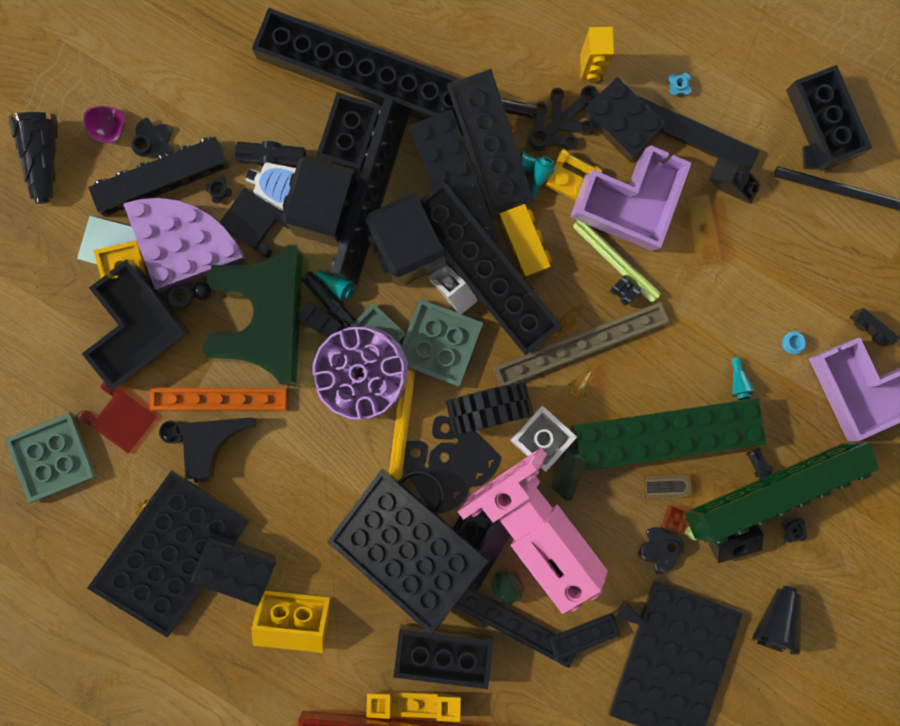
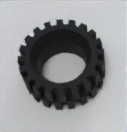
[446,381,534,436]

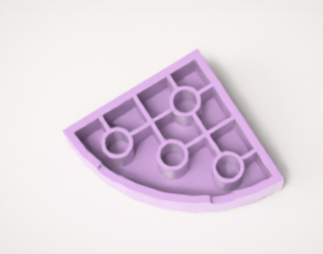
[124,198,247,293]

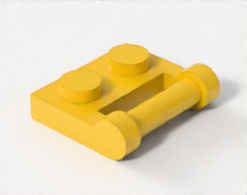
[544,148,603,202]

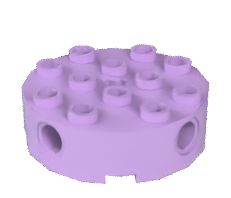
[313,326,408,419]

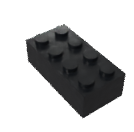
[786,65,872,171]
[393,624,494,689]

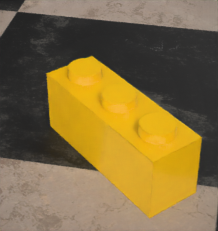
[580,27,614,82]
[498,204,552,279]

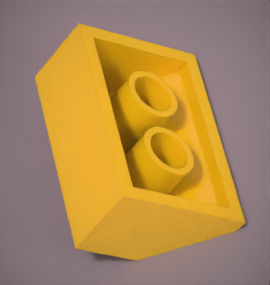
[251,591,330,653]

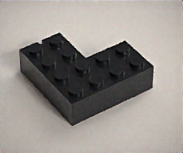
[82,259,191,391]

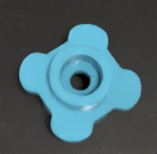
[668,73,692,96]

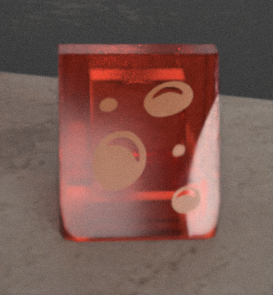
[661,505,688,535]

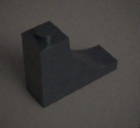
[182,417,256,483]

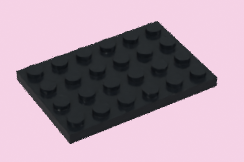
[87,469,249,638]
[327,469,490,635]
[608,581,743,726]

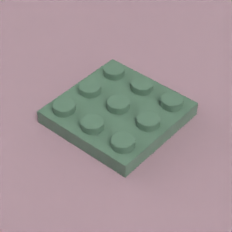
[401,299,483,387]
[5,413,97,503]

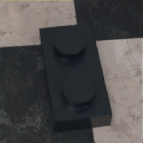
[849,308,900,347]

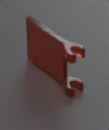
[77,382,157,453]

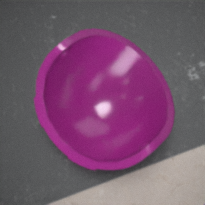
[83,106,126,144]

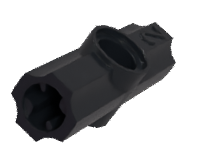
[235,141,306,167]

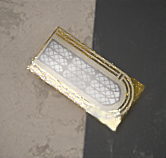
[644,474,692,499]

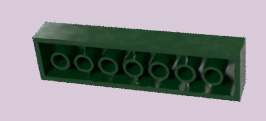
[572,398,766,471]
[684,442,879,544]

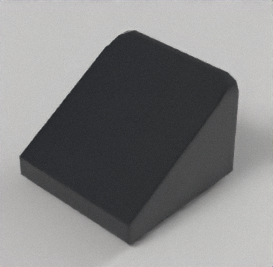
[612,602,644,626]

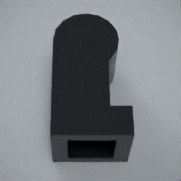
[297,301,344,338]

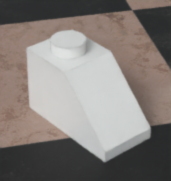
[428,263,478,315]

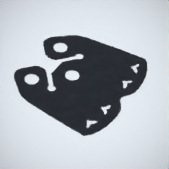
[404,416,500,514]

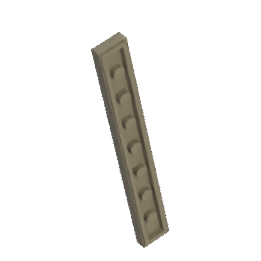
[493,301,670,386]

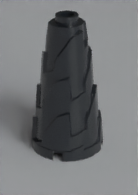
[8,112,58,204]

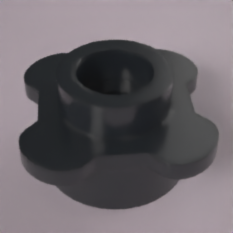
[206,177,232,204]
[782,518,807,543]

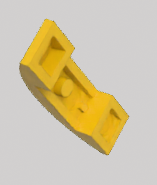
[366,691,461,722]

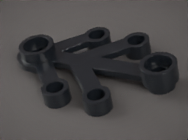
[528,85,599,151]

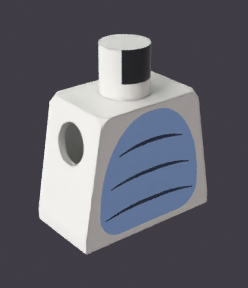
[246,163,296,212]

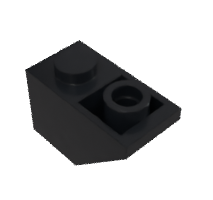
[709,159,760,204]

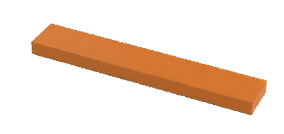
[150,388,288,411]

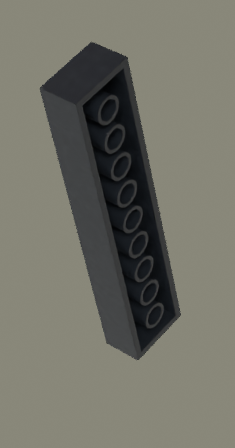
[252,8,464,136]

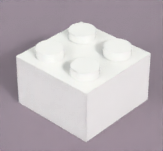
[509,406,577,472]

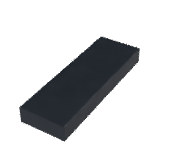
[547,613,620,661]

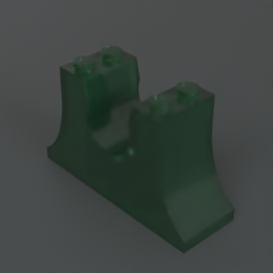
[203,244,303,388]

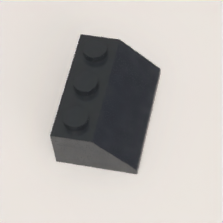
[453,511,510,591]

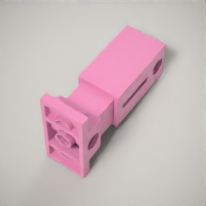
[458,447,608,614]

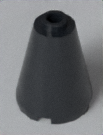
[752,586,801,655]

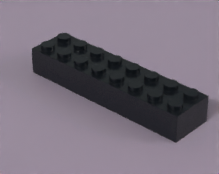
[419,181,562,356]

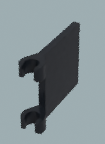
[219,188,289,258]

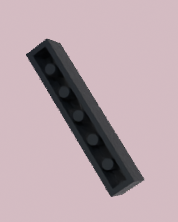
[88,136,230,217]

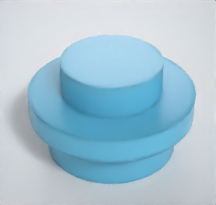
[782,332,806,354]

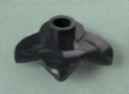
[132,117,174,158]
[638,527,684,574]

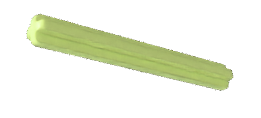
[573,220,661,303]

